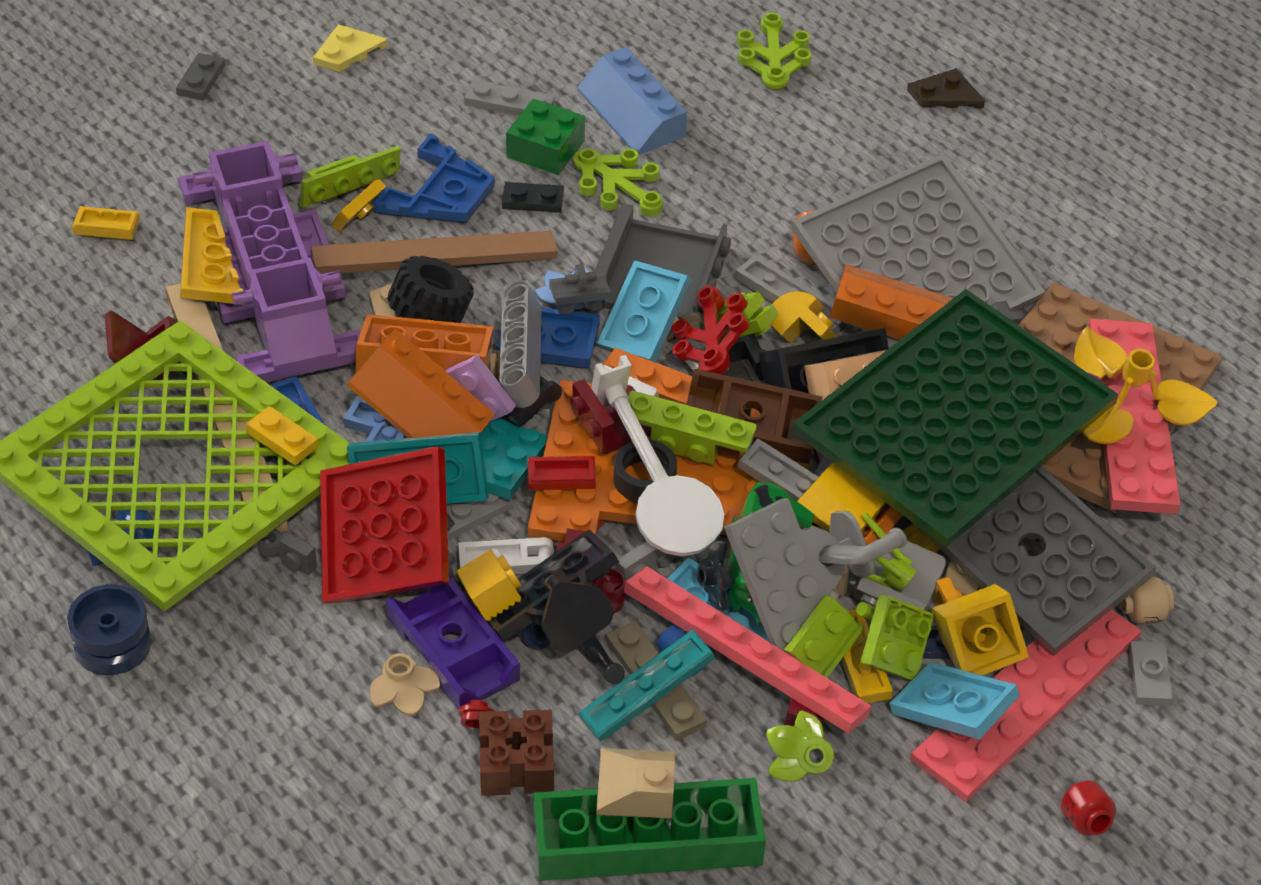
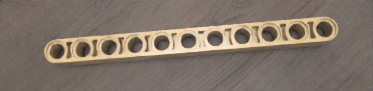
[165,283,288,538]

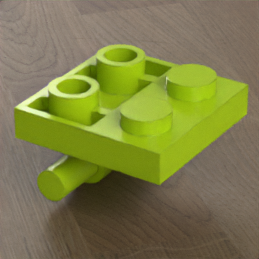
[856,594,934,681]

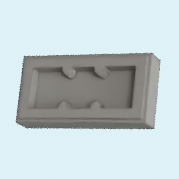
[1129,641,1173,706]

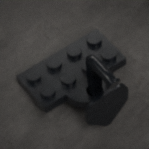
[476,529,625,684]

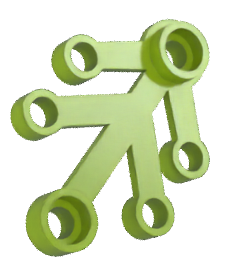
[737,12,811,90]
[573,148,663,217]

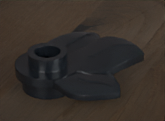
[697,541,733,611]

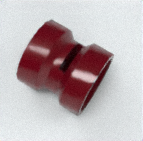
[591,568,626,613]

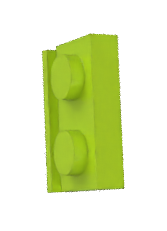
[784,595,865,678]

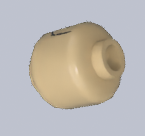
[1120,577,1174,624]

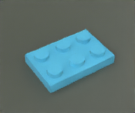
[597,260,692,362]
[890,662,1020,740]

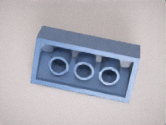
[577,47,687,155]

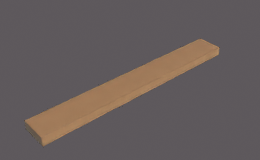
[310,231,558,274]

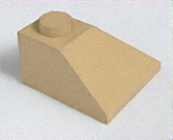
[597,748,675,818]

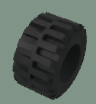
[387,256,474,323]

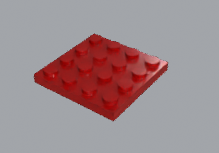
[320,446,449,604]

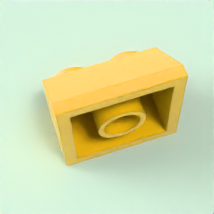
[932,584,1029,676]

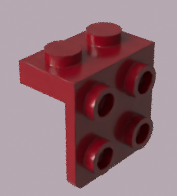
[105,310,181,380]
[570,379,651,454]

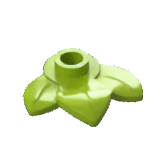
[766,711,834,781]

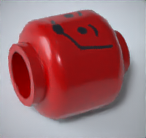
[1061,780,1116,836]

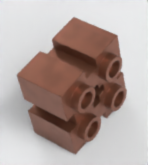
[479,710,554,796]

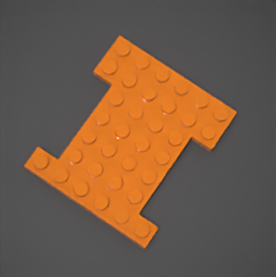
[528,380,778,556]

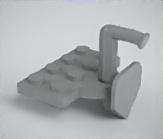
[724,498,907,652]

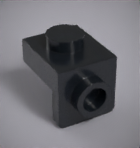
[728,334,766,382]

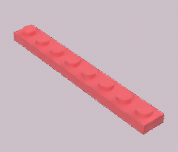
[624,566,871,734]

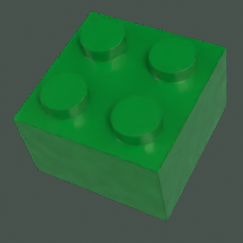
[506,98,585,176]

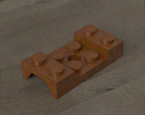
[686,369,823,464]

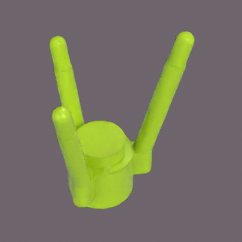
[848,513,917,592]

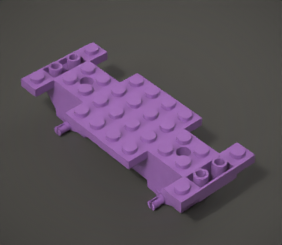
[178,141,361,382]

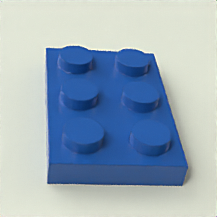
[496,307,600,368]

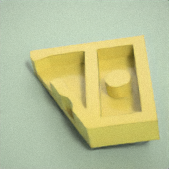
[313,24,387,72]

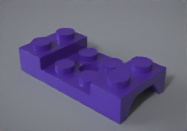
[386,575,520,710]

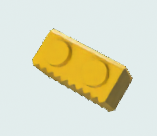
[456,549,522,621]

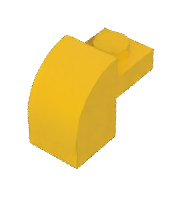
[770,291,837,343]

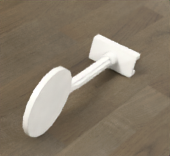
[591,355,724,556]

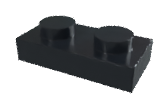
[502,182,564,213]

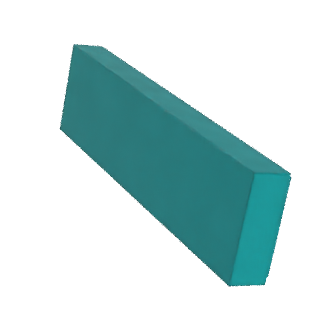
[578,629,715,742]

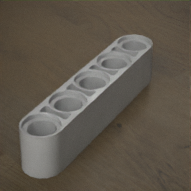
[499,280,542,408]

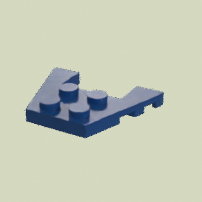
[373,134,495,222]

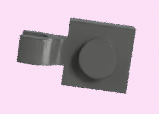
[257,529,317,576]

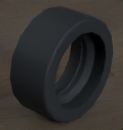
[613,439,677,503]

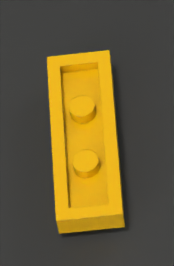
[841,609,893,703]

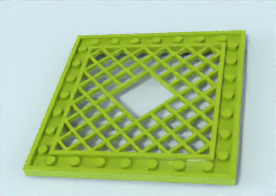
[0,320,350,612]

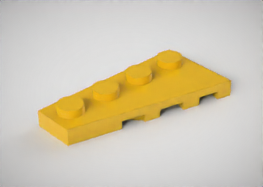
[180,207,243,305]

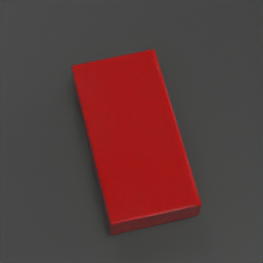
[528,456,596,490]

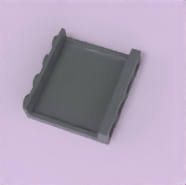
[594,203,731,320]

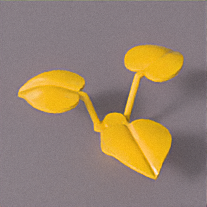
[1074,326,1218,444]

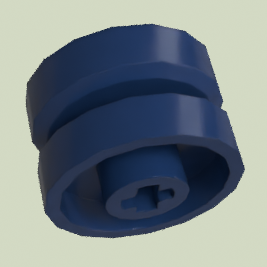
[67,584,152,676]

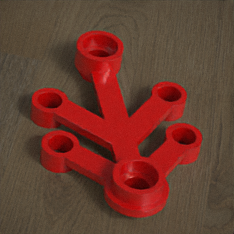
[671,286,750,374]

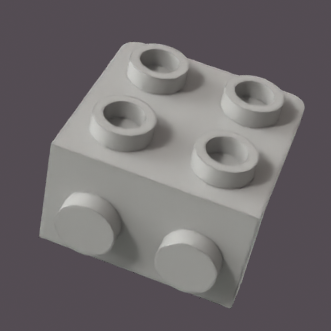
[856,533,946,610]

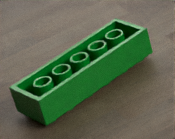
[534,778,766,881]

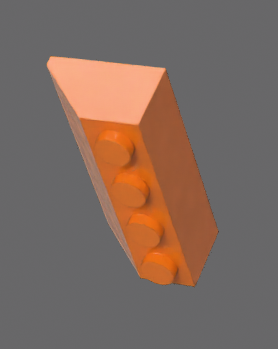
[829,264,953,340]
[356,314,494,372]
[346,328,495,438]

